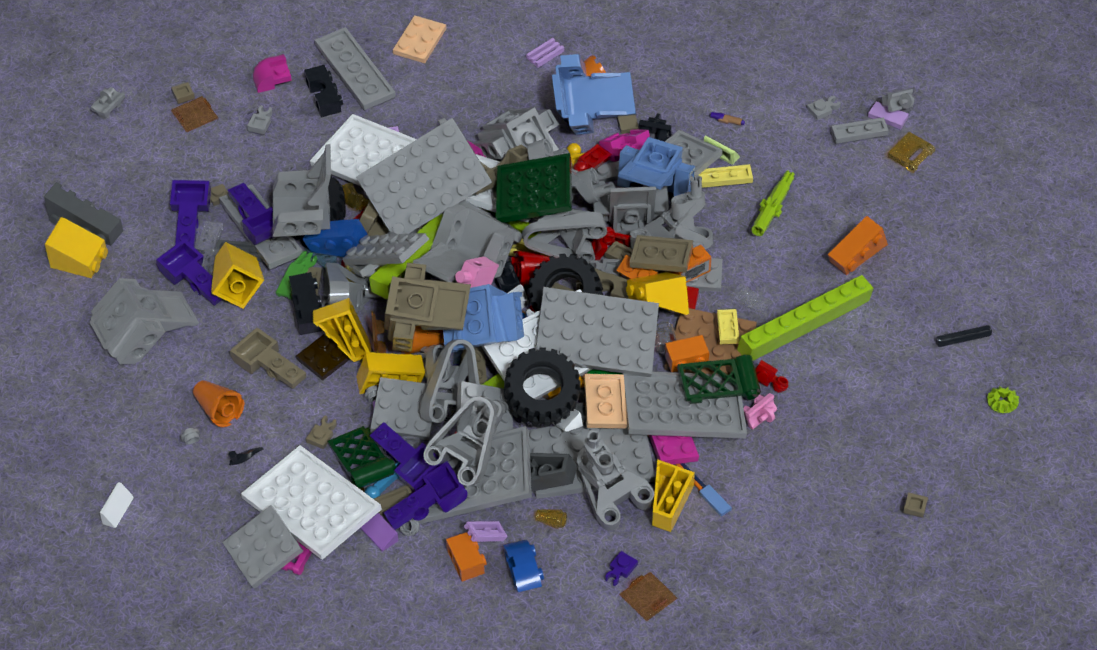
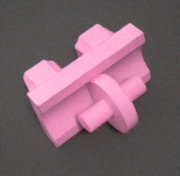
[743,393,777,429]

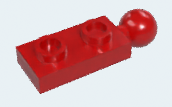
[573,144,612,172]

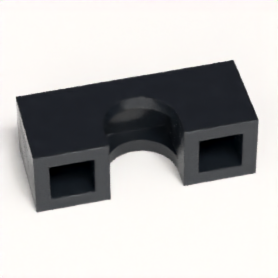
[304,65,343,118]

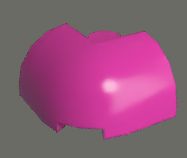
[253,54,292,93]
[599,129,650,162]

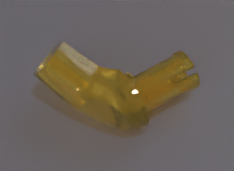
[342,183,370,211]

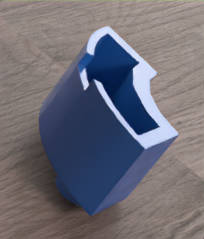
[503,539,544,592]

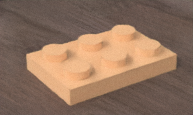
[393,15,446,63]
[584,374,627,429]

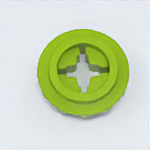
[987,386,1019,413]

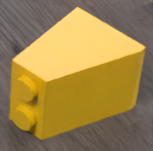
[45,217,108,278]
[211,242,264,309]
[626,272,689,315]

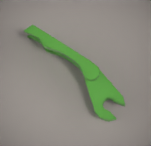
[276,251,317,300]

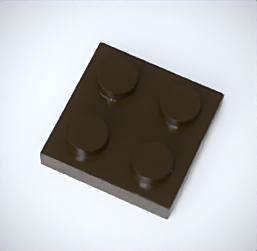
[296,334,350,381]

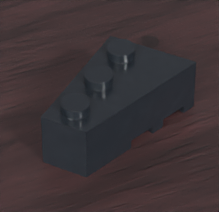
[289,272,322,335]

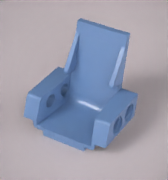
[552,54,636,135]
[617,137,696,197]
[443,284,524,353]

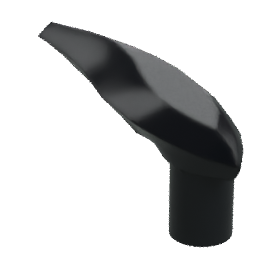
[228,447,264,465]

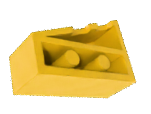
[313,298,371,362]
[356,352,425,394]
[652,459,695,532]

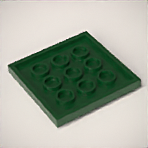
[496,153,572,223]

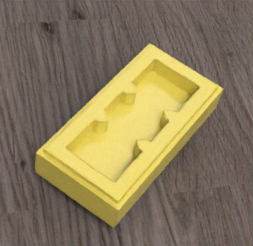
[717,309,739,344]

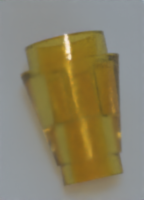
[535,509,567,529]

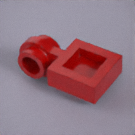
[591,227,616,260]
[755,360,788,393]

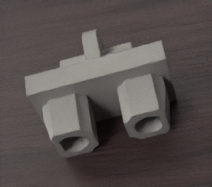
[91,87,125,119]
[882,88,914,112]

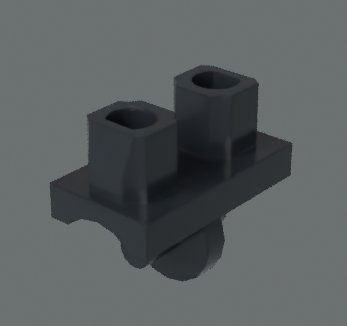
[639,113,672,142]
[496,261,520,293]

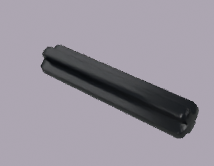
[936,325,992,347]

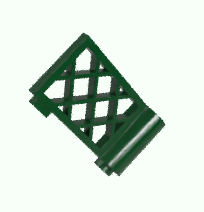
[677,355,761,404]
[327,426,396,489]

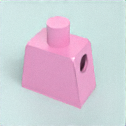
[455,257,499,288]

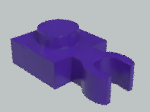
[605,551,638,586]

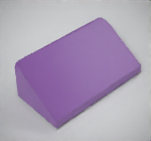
[360,513,398,552]

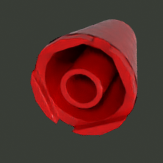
[511,250,550,287]

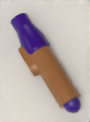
[710,112,745,126]

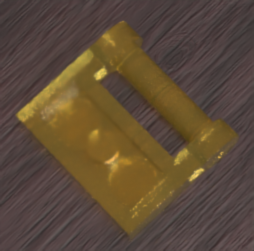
[888,132,936,173]

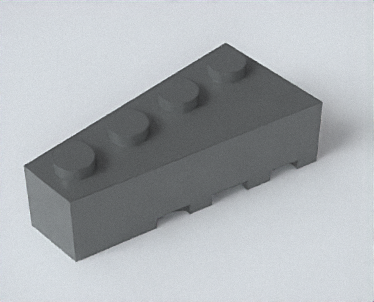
[44,182,123,246]
[530,453,577,492]

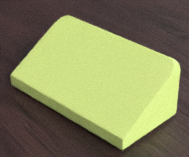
[704,135,740,165]

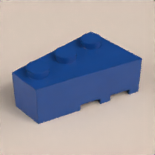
[303,219,368,257]

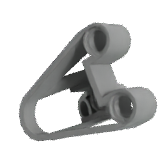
[528,138,615,204]
[630,175,713,272]
[522,209,607,264]
[324,263,383,313]
[420,339,480,423]
[424,396,509,486]
[577,430,654,531]

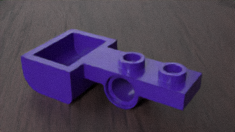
[170,180,211,247]
[228,183,273,245]
[156,239,223,306]
[370,422,443,492]
[384,461,468,530]

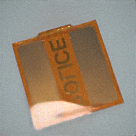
[171,96,219,132]
[371,311,386,353]
[619,572,678,621]

